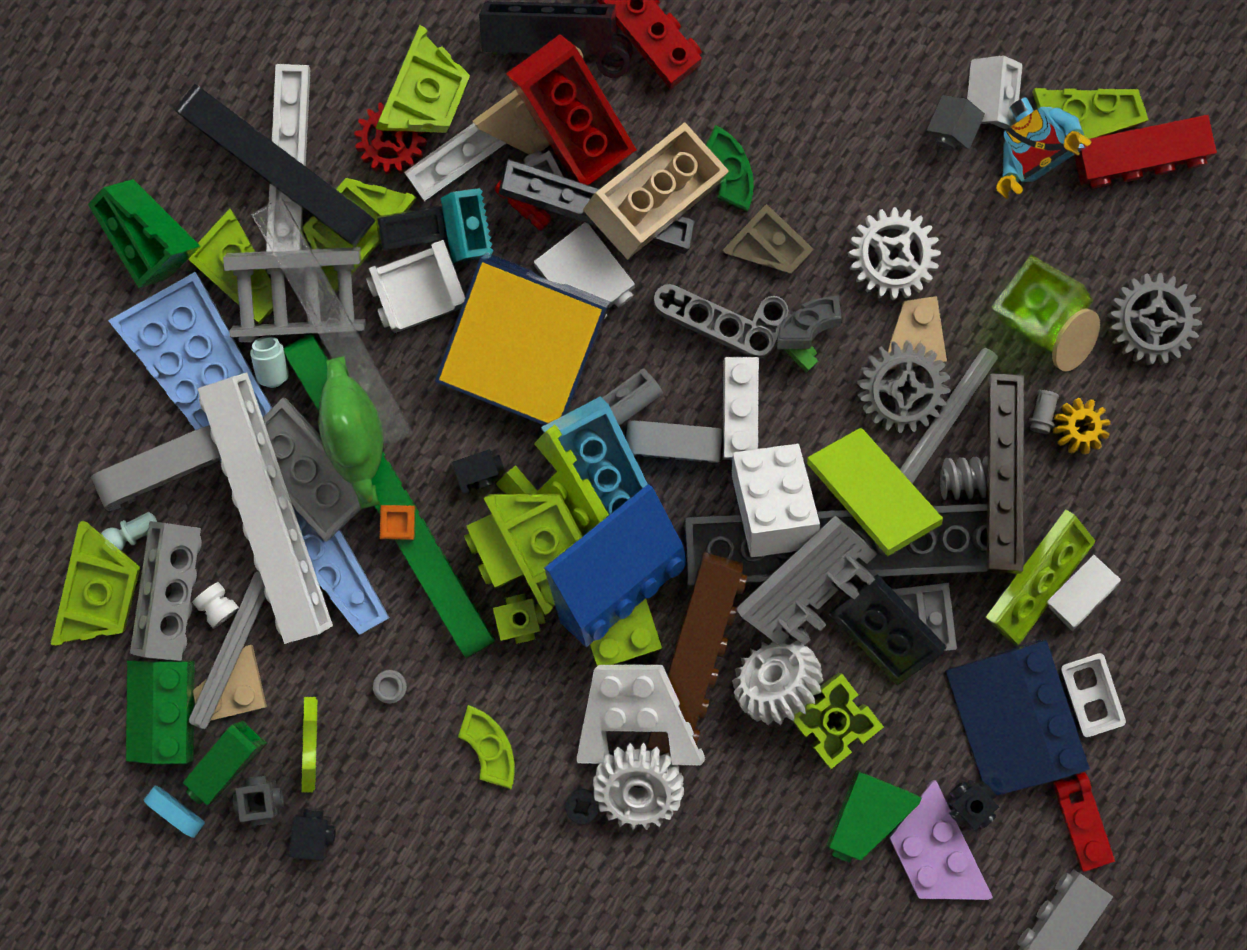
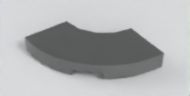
[777,296,842,349]

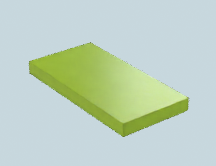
[807,427,943,556]
[986,510,1095,646]

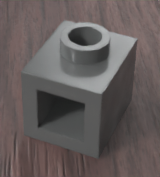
[927,95,985,151]

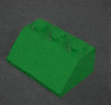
[126,661,195,764]

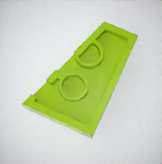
[1032,88,1149,139]
[188,209,273,324]

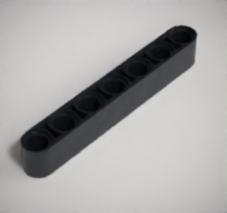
[174,84,376,247]

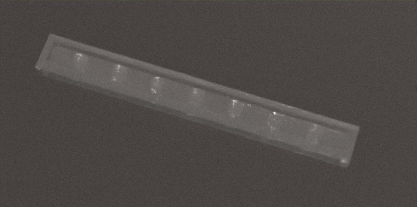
[251,197,413,449]

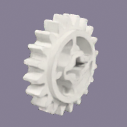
[848,207,941,300]

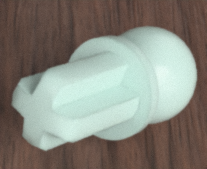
[101,512,157,550]

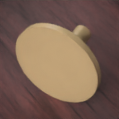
[1042,306,1100,371]

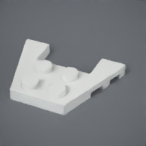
[577,665,705,765]

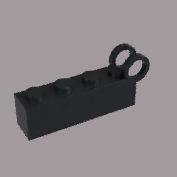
[479,1,633,78]

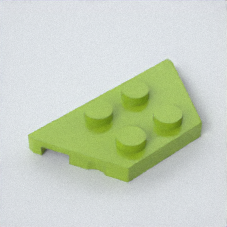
[376,25,470,133]
[303,178,417,295]
[484,494,583,615]
[51,521,140,646]

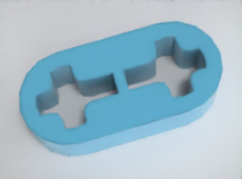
[144,786,205,838]

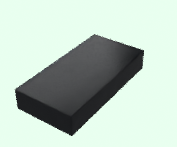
[375,205,447,251]

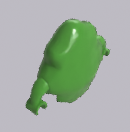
[318,356,384,509]

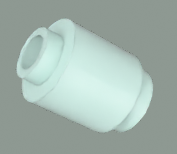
[250,336,289,388]

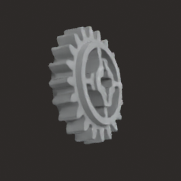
[1107,273,1202,365]
[857,340,951,433]

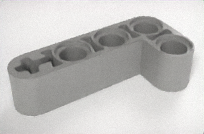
[653,284,788,359]
[91,425,221,511]

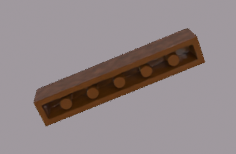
[647,552,747,755]

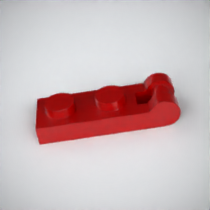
[1053,772,1115,872]

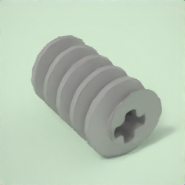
[940,456,987,500]

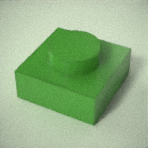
[783,346,818,373]

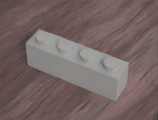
[1017,869,1113,950]

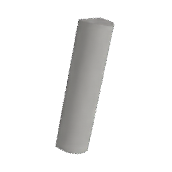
[550,368,664,471]

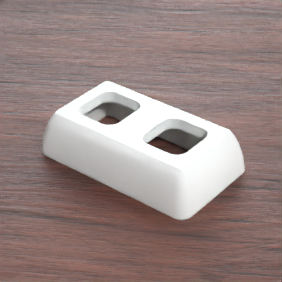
[1061,653,1126,737]

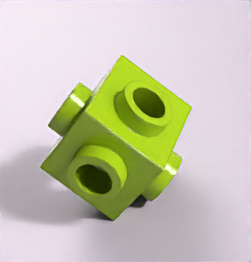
[493,594,545,644]

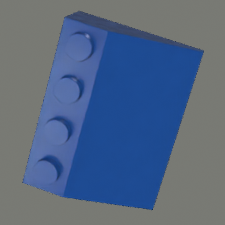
[544,484,687,647]

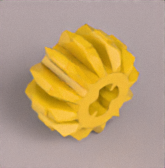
[1053,398,1111,455]

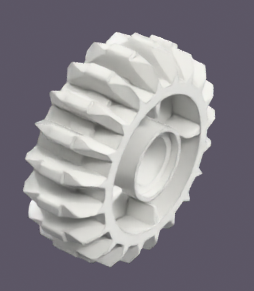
[732,638,824,725]
[593,743,684,830]

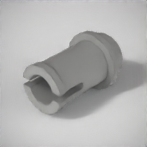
[1028,390,1059,434]

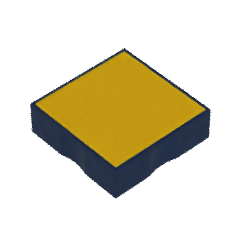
[435,253,611,425]

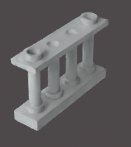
[223,247,366,342]

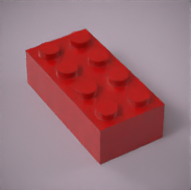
[506,34,637,185]

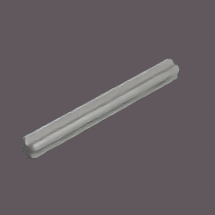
[900,348,998,484]
[189,572,266,729]

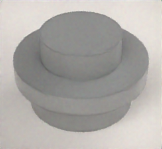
[373,670,407,704]

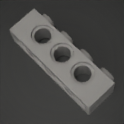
[130,521,202,661]

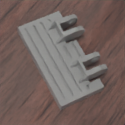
[736,516,877,645]

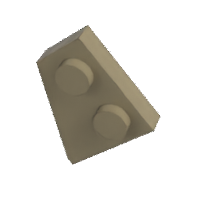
[723,204,814,274]

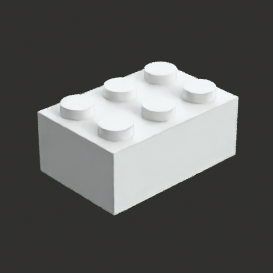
[732,444,820,557]

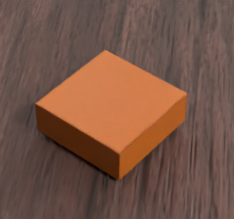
[380,505,415,540]

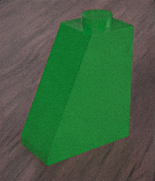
[183,721,267,805]
[827,770,922,862]

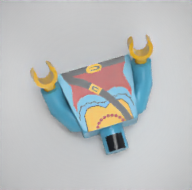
[996,97,1091,199]

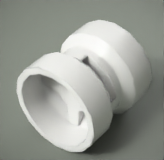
[192,582,239,629]

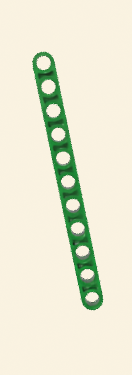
[284,333,495,659]

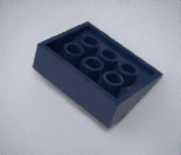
[945,640,1090,795]

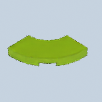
[302,697,318,792]
[458,705,515,789]

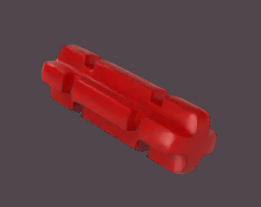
[495,180,551,231]

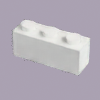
[723,357,759,460]

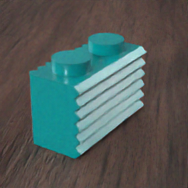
[441,188,494,263]

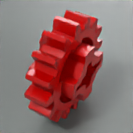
[354,102,427,175]

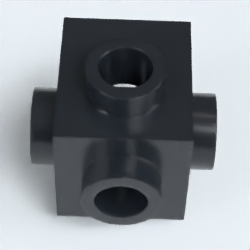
[946,780,999,830]

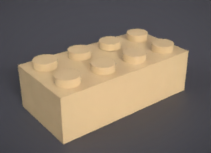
[583,122,729,260]

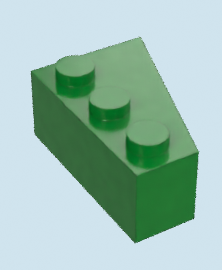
[88,179,201,288]

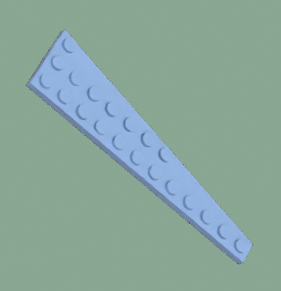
[108,272,390,635]

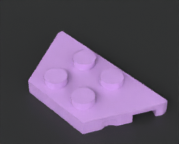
[889,780,993,900]

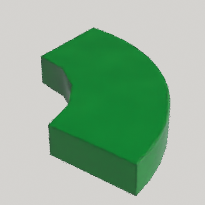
[706,125,754,212]

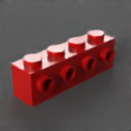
[596,0,702,90]

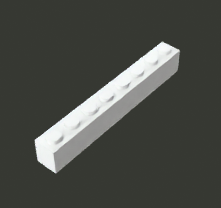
[197,372,333,644]

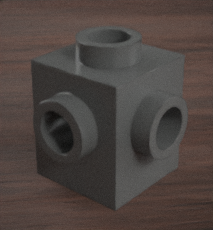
[233,775,284,826]

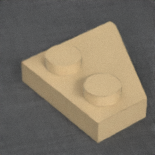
[887,296,947,371]

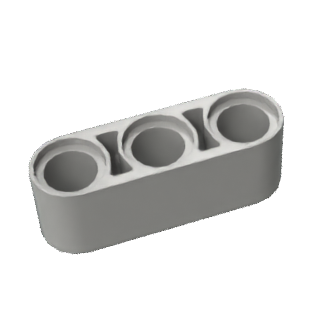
[626,421,723,463]

